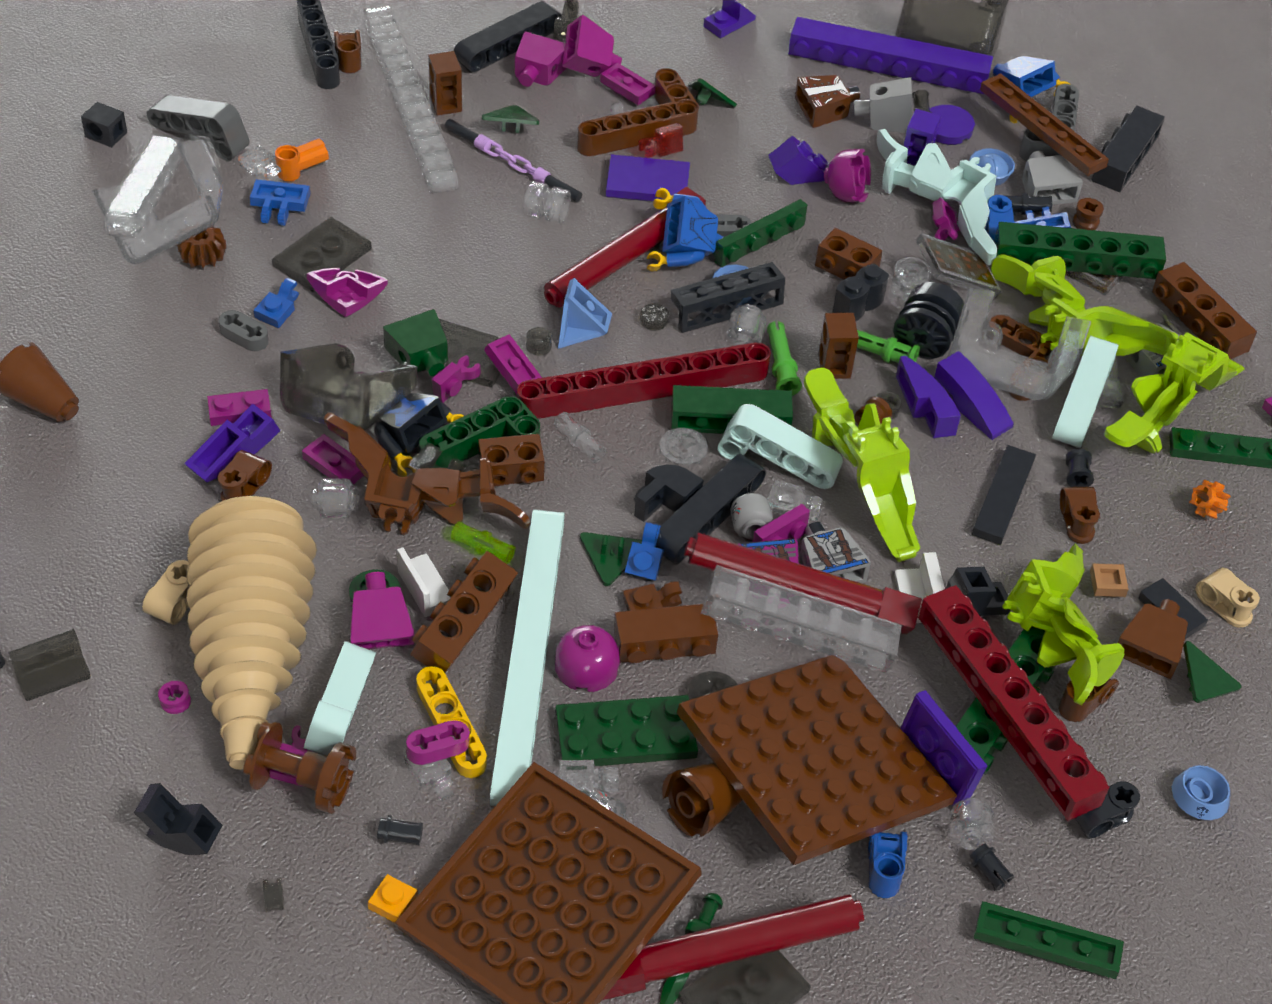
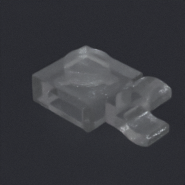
[238,145,283,182]
[767,480,823,521]
[404,747,454,801]
[559,760,619,797]

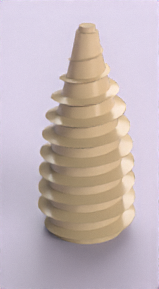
[186,496,317,770]

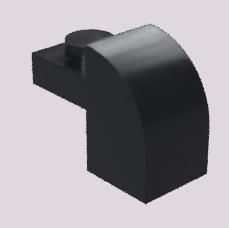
[634,464,704,522]
[947,567,1011,617]
[134,783,223,855]

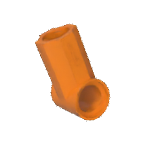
[275,138,329,182]

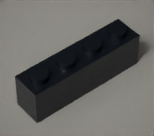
[1091,105,1165,192]

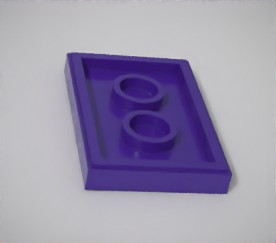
[606,154,690,201]
[900,690,987,811]

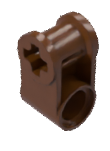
[334,29,362,73]
[218,450,272,501]
[1059,487,1100,544]
[1059,678,1119,722]

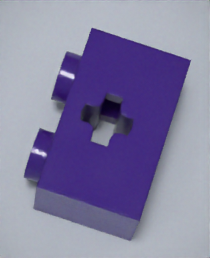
[904,109,941,166]

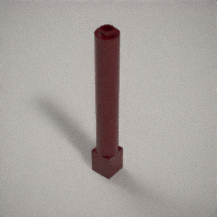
[544,187,706,308]
[684,532,922,635]
[603,894,864,1000]

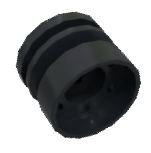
[893,282,966,359]

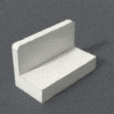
[397,547,450,617]
[894,552,945,623]

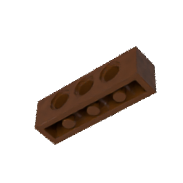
[1152,262,1257,359]
[410,551,519,674]

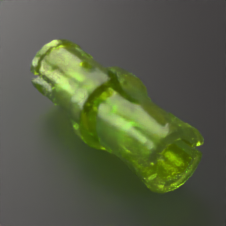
[451,521,516,564]

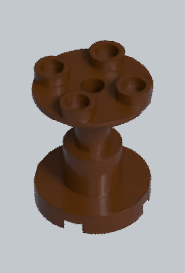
[243,722,356,814]

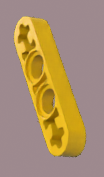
[416,666,487,778]

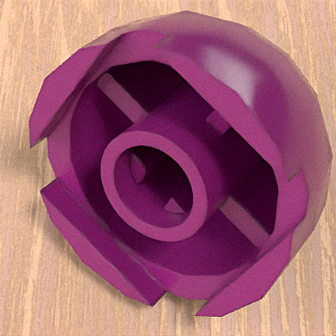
[824,149,871,202]
[555,625,620,692]

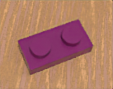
[600,63,656,105]
[484,334,542,395]
[207,389,272,426]
[302,434,364,490]
[753,504,810,542]

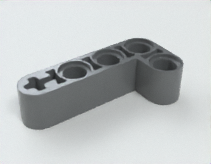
[1019,84,1079,162]
[147,95,250,161]

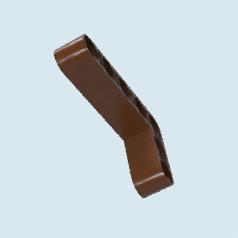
[577,68,699,156]

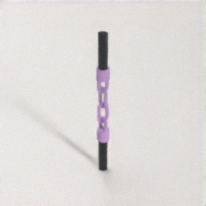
[445,119,582,202]

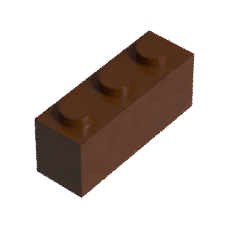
[614,603,718,663]

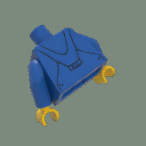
[993,56,1071,123]
[647,188,724,272]

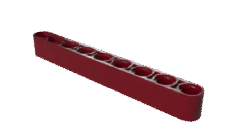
[517,343,771,419]

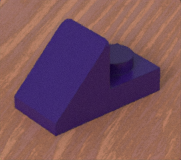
[703,0,756,39]

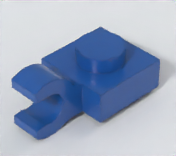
[253,278,299,328]
[625,522,664,580]

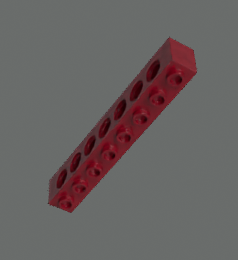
[918,585,1110,821]

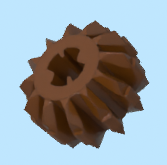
[177,222,227,269]

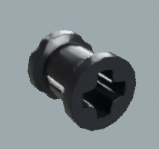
[1065,449,1094,487]

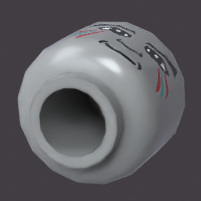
[730,493,773,540]

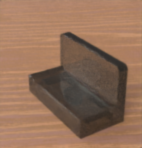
[8,629,91,701]

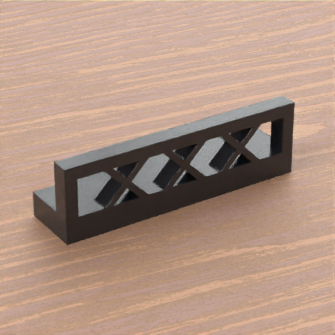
[670,262,785,333]

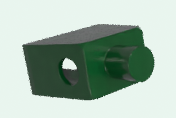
[383,309,448,377]

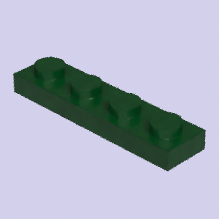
[714,199,808,267]
[1169,427,1272,469]
[973,901,1124,979]

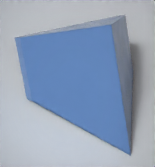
[558,278,612,349]

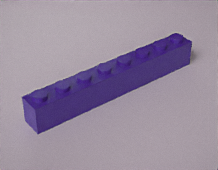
[788,17,993,94]

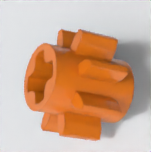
[1189,480,1231,519]

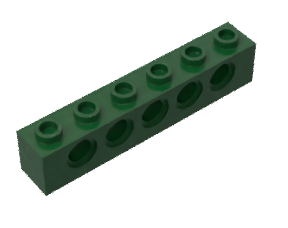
[994,222,1166,279]
[956,626,1055,775]

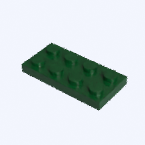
[555,695,698,769]

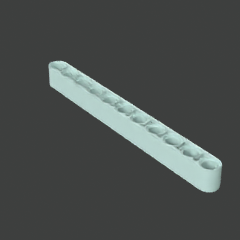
[490,510,565,806]

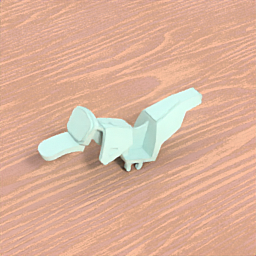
[877,129,997,265]

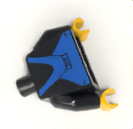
[372,392,464,477]

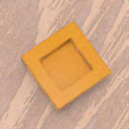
[368,874,418,923]

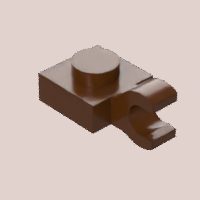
[623,581,682,611]

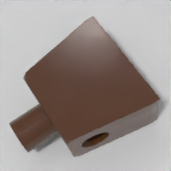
[1118,599,1188,680]

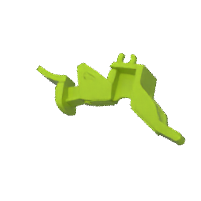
[991,254,1178,358]
[1104,332,1245,454]
[804,368,920,562]
[1002,543,1125,705]

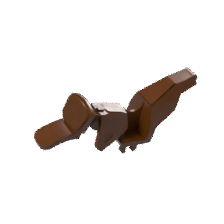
[324,413,531,535]

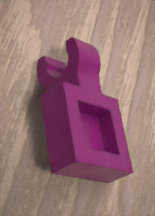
[932,198,960,244]
[432,355,481,403]

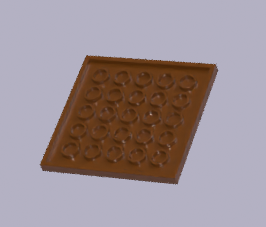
[676,653,957,865]
[395,762,702,1004]

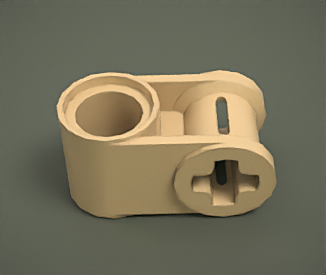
[142,560,189,625]
[1195,567,1260,628]

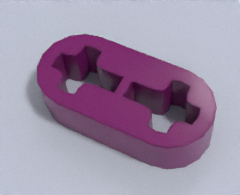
[406,720,470,765]

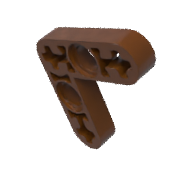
[987,315,1065,401]

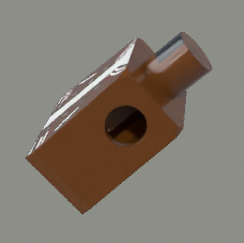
[795,75,860,128]

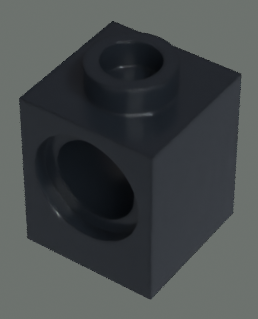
[81,102,127,148]

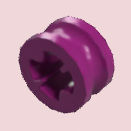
[158,681,191,714]

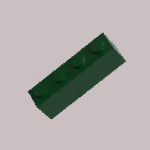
[671,385,793,434]

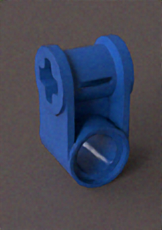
[985,195,1015,241]
[868,831,907,898]

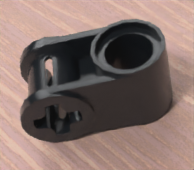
[1075,781,1140,839]

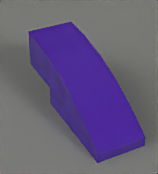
[934,351,1014,440]
[896,356,961,438]
[184,404,281,483]

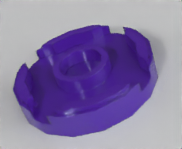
[927,105,975,145]

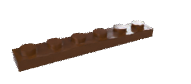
[980,73,1109,176]

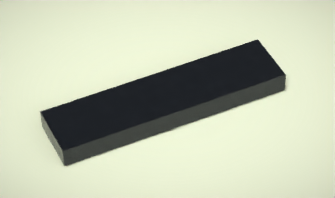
[972,445,1036,545]

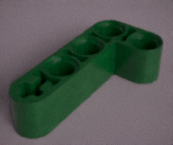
[419,396,540,469]

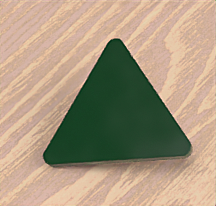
[687,78,737,107]
[482,105,540,133]
[580,532,642,586]
[1183,641,1242,703]

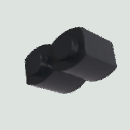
[832,264,889,321]

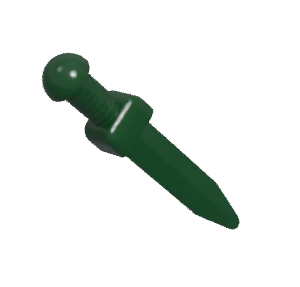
[660,893,723,1004]

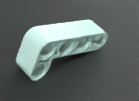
[1052,335,1119,448]
[717,404,843,489]
[304,641,376,756]

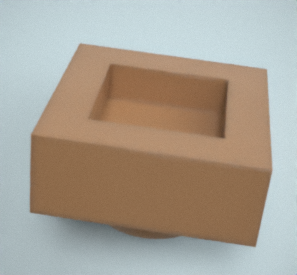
[1090,564,1129,597]

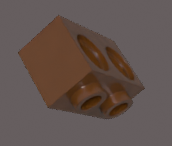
[428,51,462,116]
[815,228,883,280]
[818,313,859,379]
[479,434,545,486]

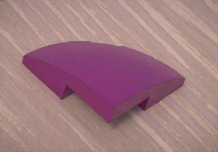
[307,268,388,317]

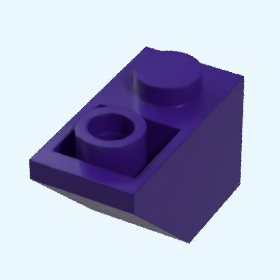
[768,136,829,185]

